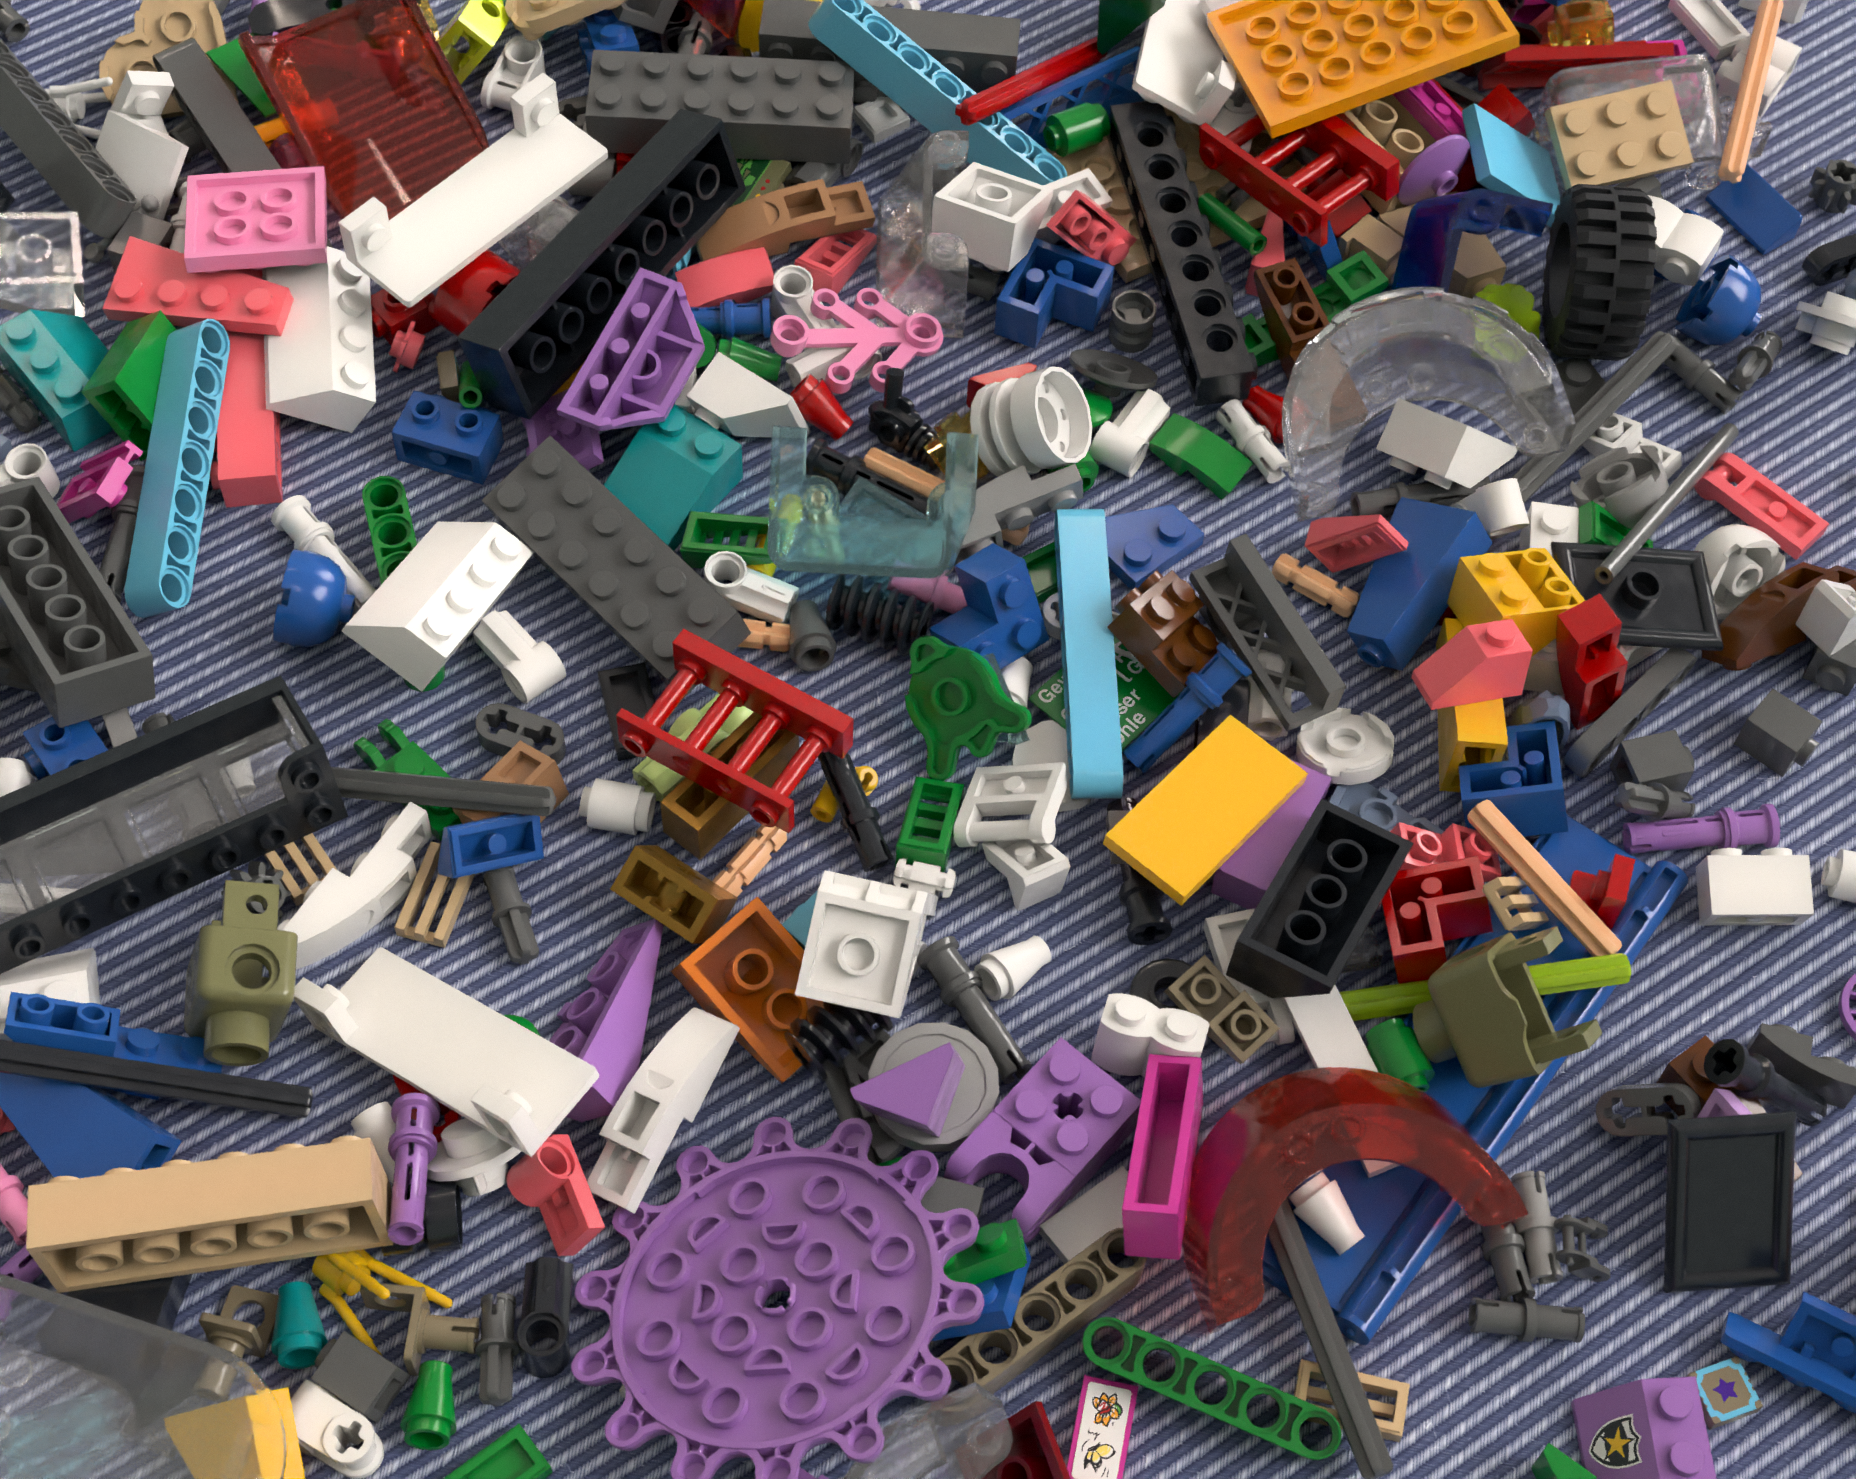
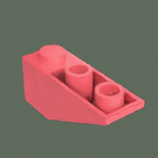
[1046,190,1137,266]

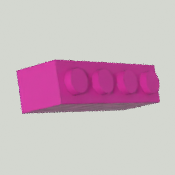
[1122,1054,1203,1260]

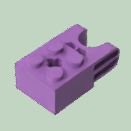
[944,1037,1141,1243]

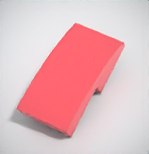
[675,247,775,307]
[1390,822,1502,882]

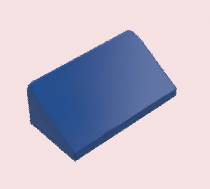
[1705,163,1803,255]
[438,813,544,878]

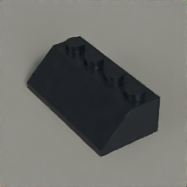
[1226,799,1413,999]

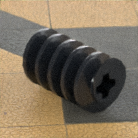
[826,570,934,657]
[784,1001,893,1082]

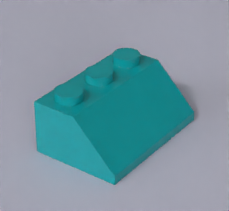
[0,309,113,452]

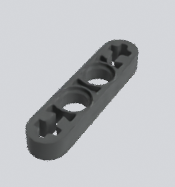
[1562,648,1697,779]

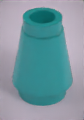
[271,1281,328,1369]

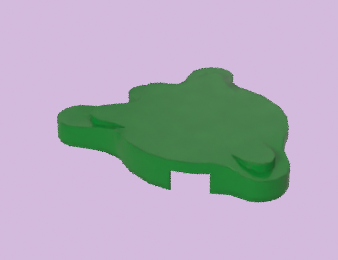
[905,636,1032,781]

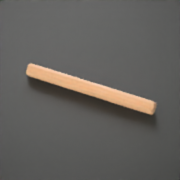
[1718,0,1784,184]

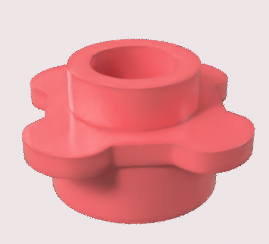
[389,321,426,373]

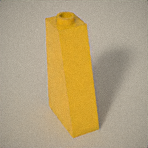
[1436,618,1508,792]

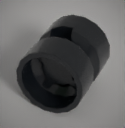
[381,1180,463,1257]

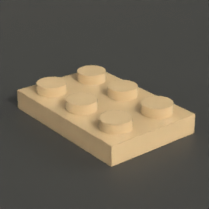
[1544,80,1694,191]

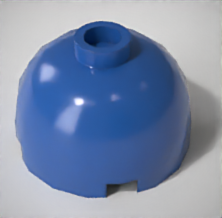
[1675,255,1762,346]
[273,549,355,648]

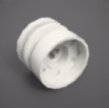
[970,367,1092,477]

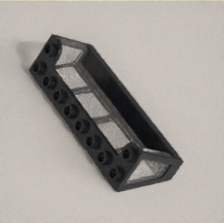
[0,675,348,974]

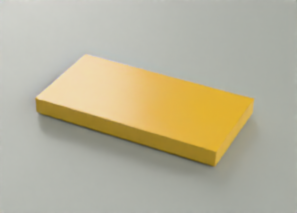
[1103,715,1308,906]

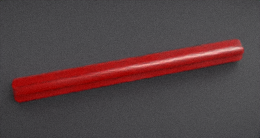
[955,37,1108,126]

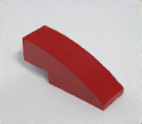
[1556,594,1628,730]

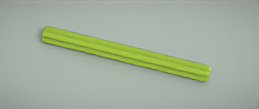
[1339,953,1631,1021]

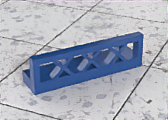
[999,46,1145,148]

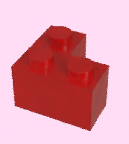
[1382,856,1493,984]

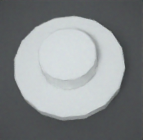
[1795,291,1856,355]
[427,1118,521,1196]

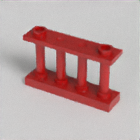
[1199,114,1400,247]
[616,628,854,833]

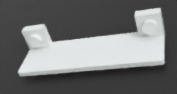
[1132,0,1237,126]
[338,73,608,307]
[294,947,599,1157]

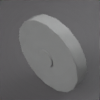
[868,1022,999,1152]

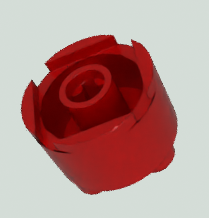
[428,249,521,337]

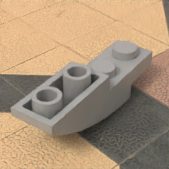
[910,464,1083,577]

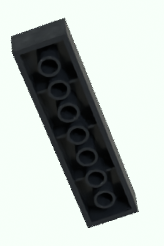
[457,109,746,420]

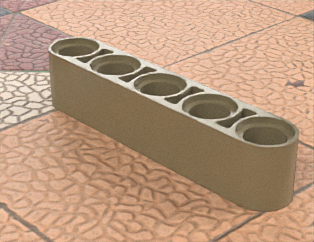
[925,1228,1147,1420]

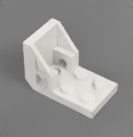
[795,870,938,1018]

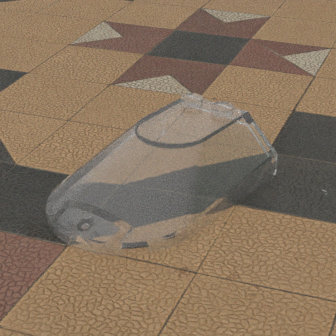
[0,1273,287,1479]

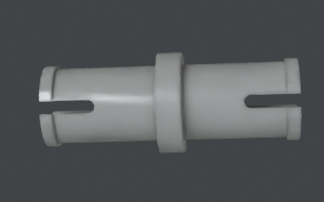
[1511,1171,1564,1284]

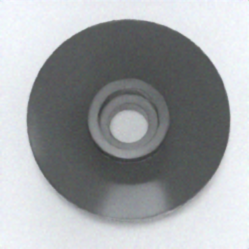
[1069,349,1158,397]

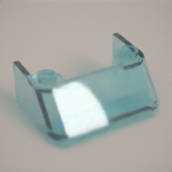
[768,425,979,578]

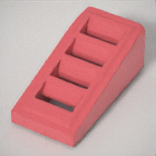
[1245,209,1285,297]
[795,229,878,303]
[1304,514,1409,573]

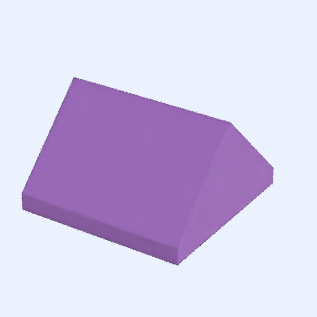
[850,1042,965,1138]

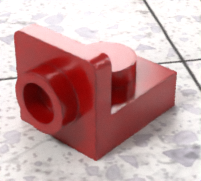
[1569,854,1635,930]

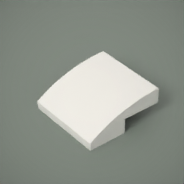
[95,110,189,220]

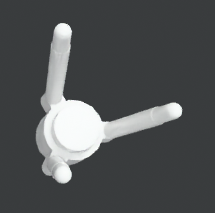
[44,77,113,140]

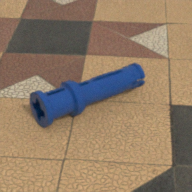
[690,298,772,340]
[1123,642,1252,773]

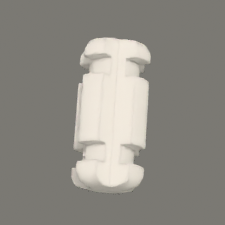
[893,858,956,898]

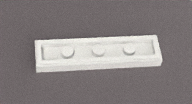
[1282,985,1418,1178]

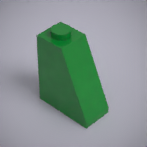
[81,310,177,461]

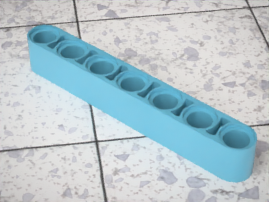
[808,0,1068,185]
[125,319,230,618]
[1054,509,1123,799]

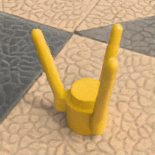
[312,1249,453,1356]

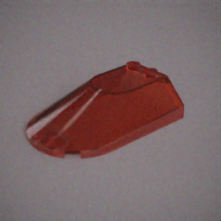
[238,0,489,220]

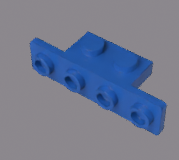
[1720,1291,1856,1413]

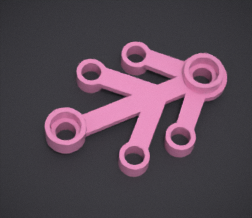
[770,288,943,394]

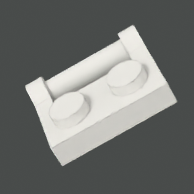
[953,762,1071,848]

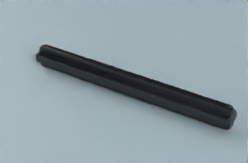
[0,1040,313,1118]

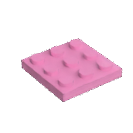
[184,166,327,273]

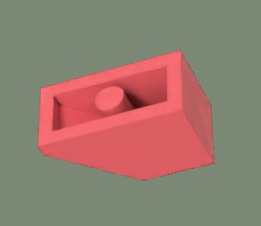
[1412,619,1533,710]

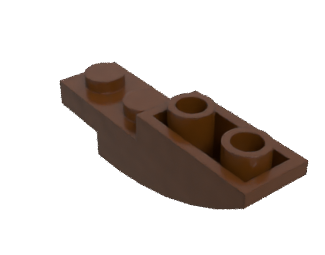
[1253,258,1368,436]
[1701,562,1856,671]

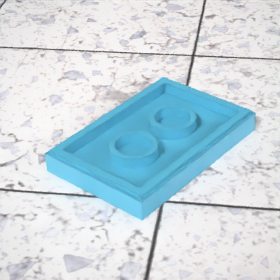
[1462,103,1560,227]

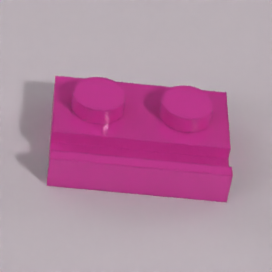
[57,440,143,523]

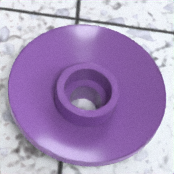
[1396,134,1470,206]

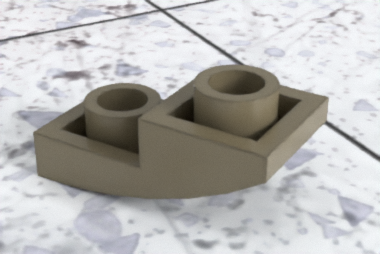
[1164,955,1280,1064]

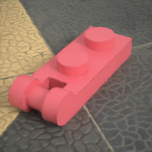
[1694,452,1829,560]

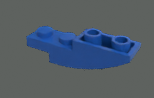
[4,992,222,1100]

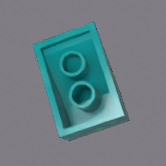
[604,404,743,551]

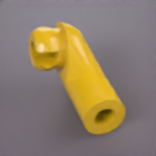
[810,765,878,823]

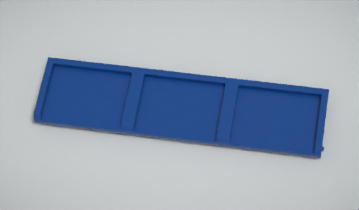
[1233,815,1688,1345]

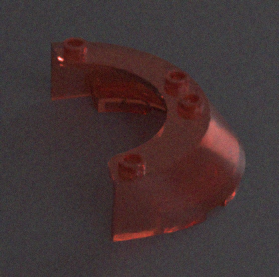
[1182,1067,1529,1334]

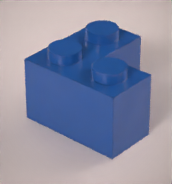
[994,238,1115,349]
[929,543,1049,672]
[1458,721,1569,836]

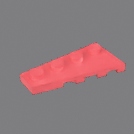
[102,236,294,336]

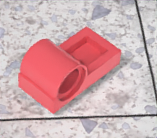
[506,1134,605,1256]

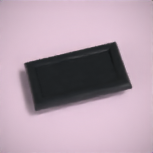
[1550,542,1724,651]
[1664,1111,1796,1293]

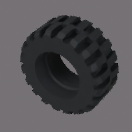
[1542,184,1657,361]

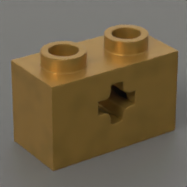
[610,845,738,944]

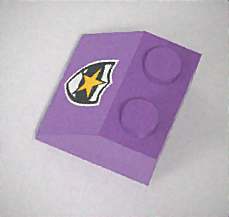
[1571,1376,1717,1479]

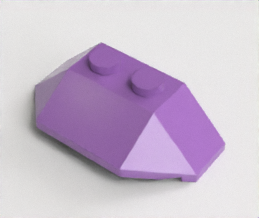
[557,267,705,431]

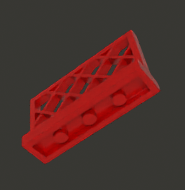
[1478,40,1674,91]

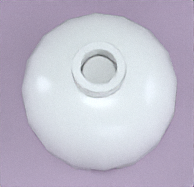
[1694,524,1786,620]

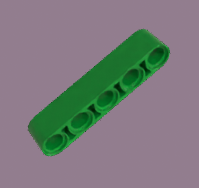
[362,476,445,692]
[1082,1317,1342,1460]

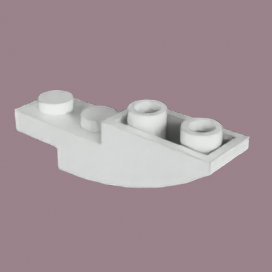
[277,802,432,970]
[587,1007,740,1214]

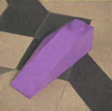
[549,919,664,1122]

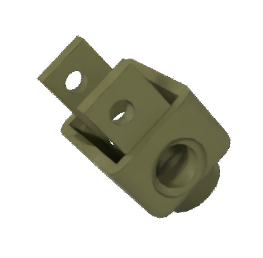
[184,880,298,1066]
[1413,926,1603,1088]

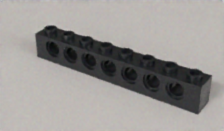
[1107,101,1258,407]

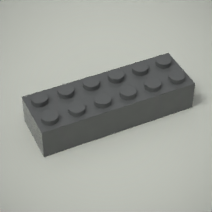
[759,0,1021,107]
[585,50,855,164]
[482,436,751,700]
[0,477,156,728]

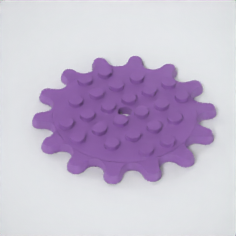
[571,1117,984,1479]

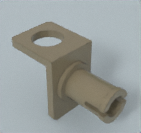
[360,1283,480,1376]
[194,1285,278,1399]

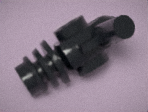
[868,368,950,470]

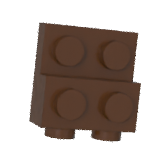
[1107,570,1219,698]

